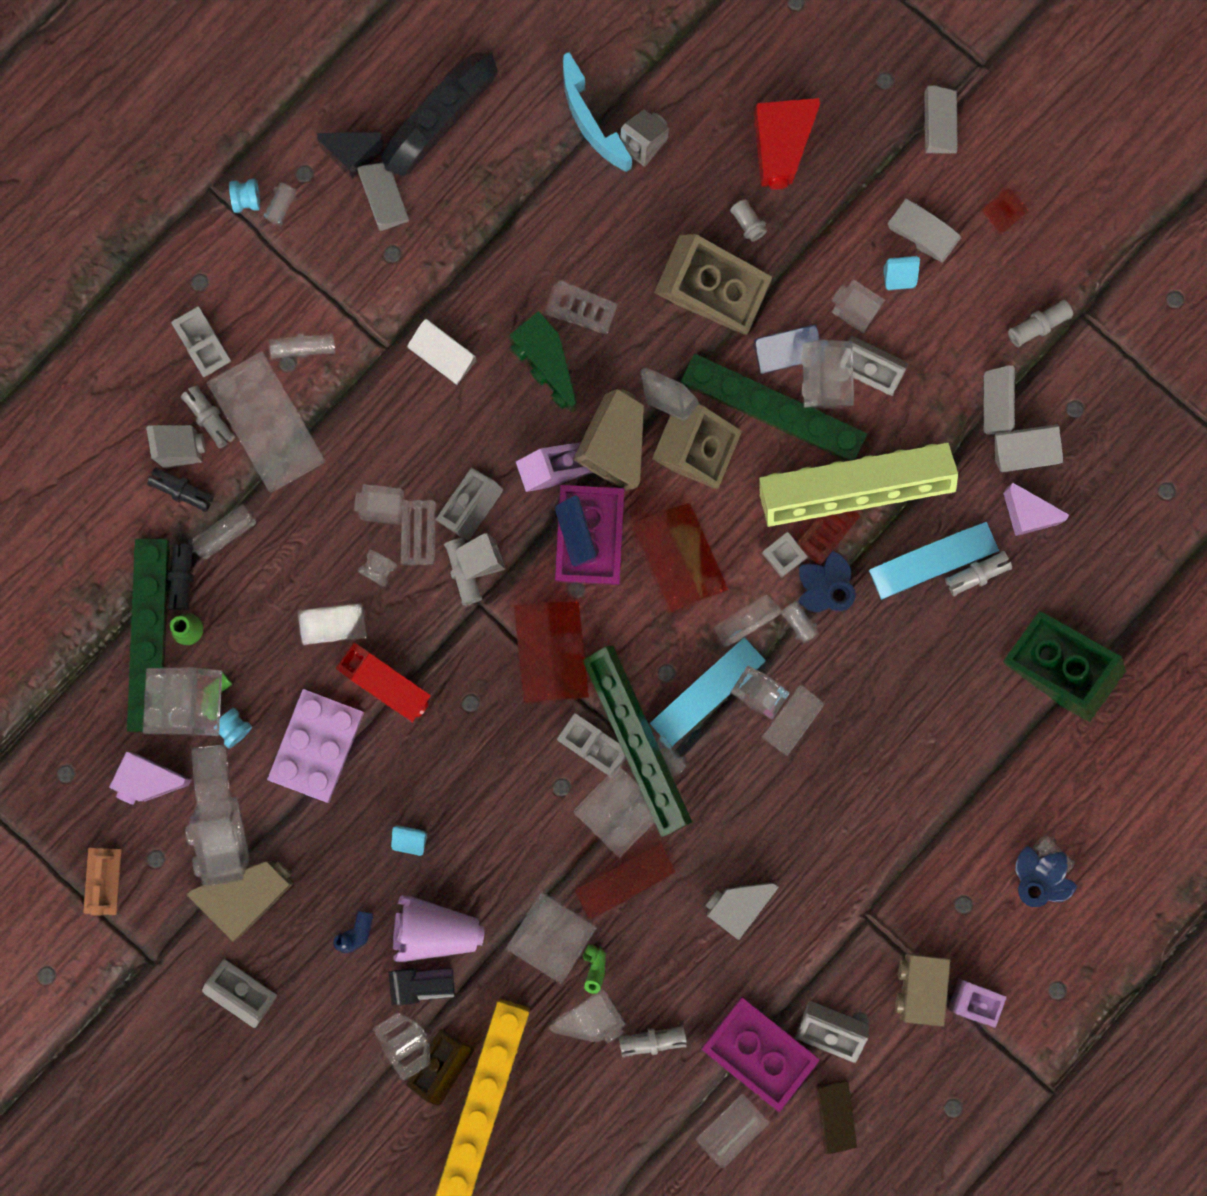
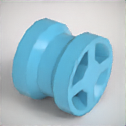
[229,178,260,213]
[211,708,252,749]

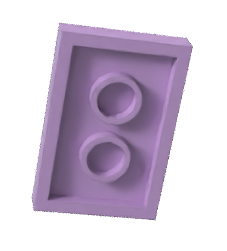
[267,689,364,803]

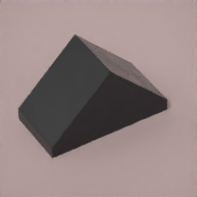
[317,132,384,179]

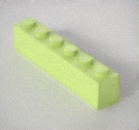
[759,443,958,527]

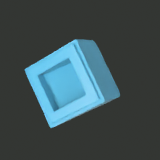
[883,256,920,290]
[391,825,428,856]

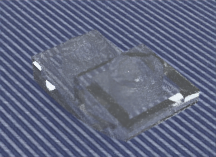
[192,745,233,818]

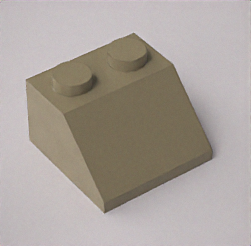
[652,401,742,489]

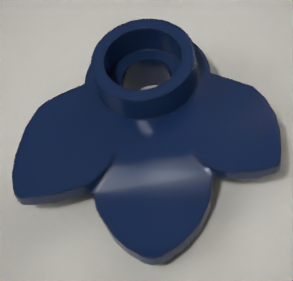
[798,551,855,612]
[1015,846,1077,907]

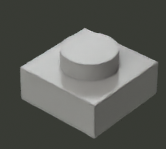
[762,532,808,578]

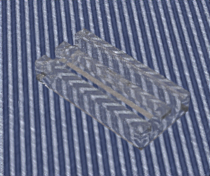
[401,500,436,565]

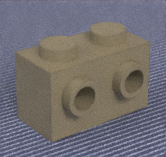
[895,953,950,1026]

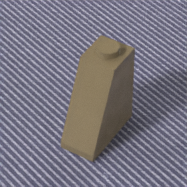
[573,389,644,491]
[187,861,294,941]

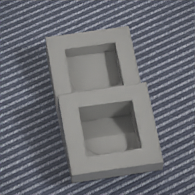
[888,199,961,263]
[171,306,231,377]
[557,713,626,778]

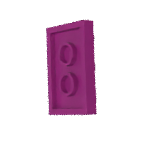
[555,485,625,585]
[701,996,820,1112]

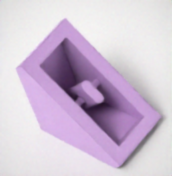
[1003,483,1069,536]
[947,978,1006,1028]

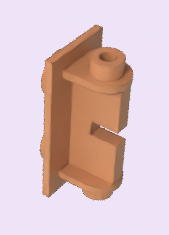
[83,848,122,915]

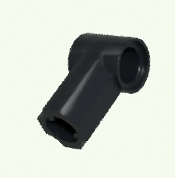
[388,968,455,1005]

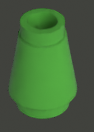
[170,613,203,645]

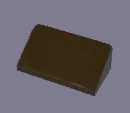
[406,1029,474,1106]
[816,1081,857,1155]

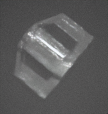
[373,1013,430,1081]

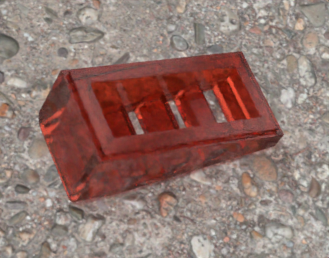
[797,511,861,565]

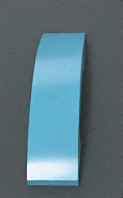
[563,52,632,171]
[869,522,999,600]
[649,637,766,747]

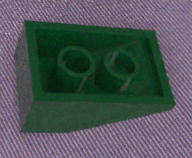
[1003,611,1126,722]

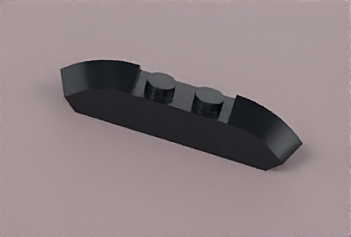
[381,52,498,176]

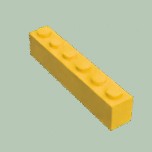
[436,998,530,1196]

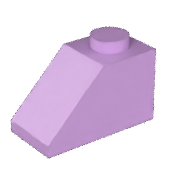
[516,442,593,492]
[109,752,192,805]

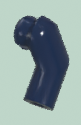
[333,911,373,953]

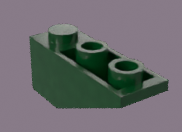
[509,311,576,413]

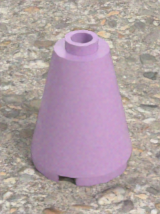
[393,895,484,962]

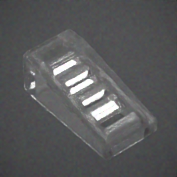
[545,280,617,334]

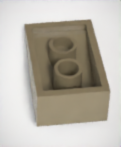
[654,234,772,334]

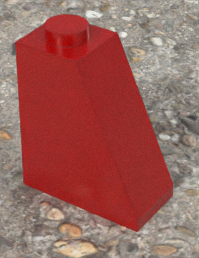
[754,98,820,190]
[336,642,431,722]

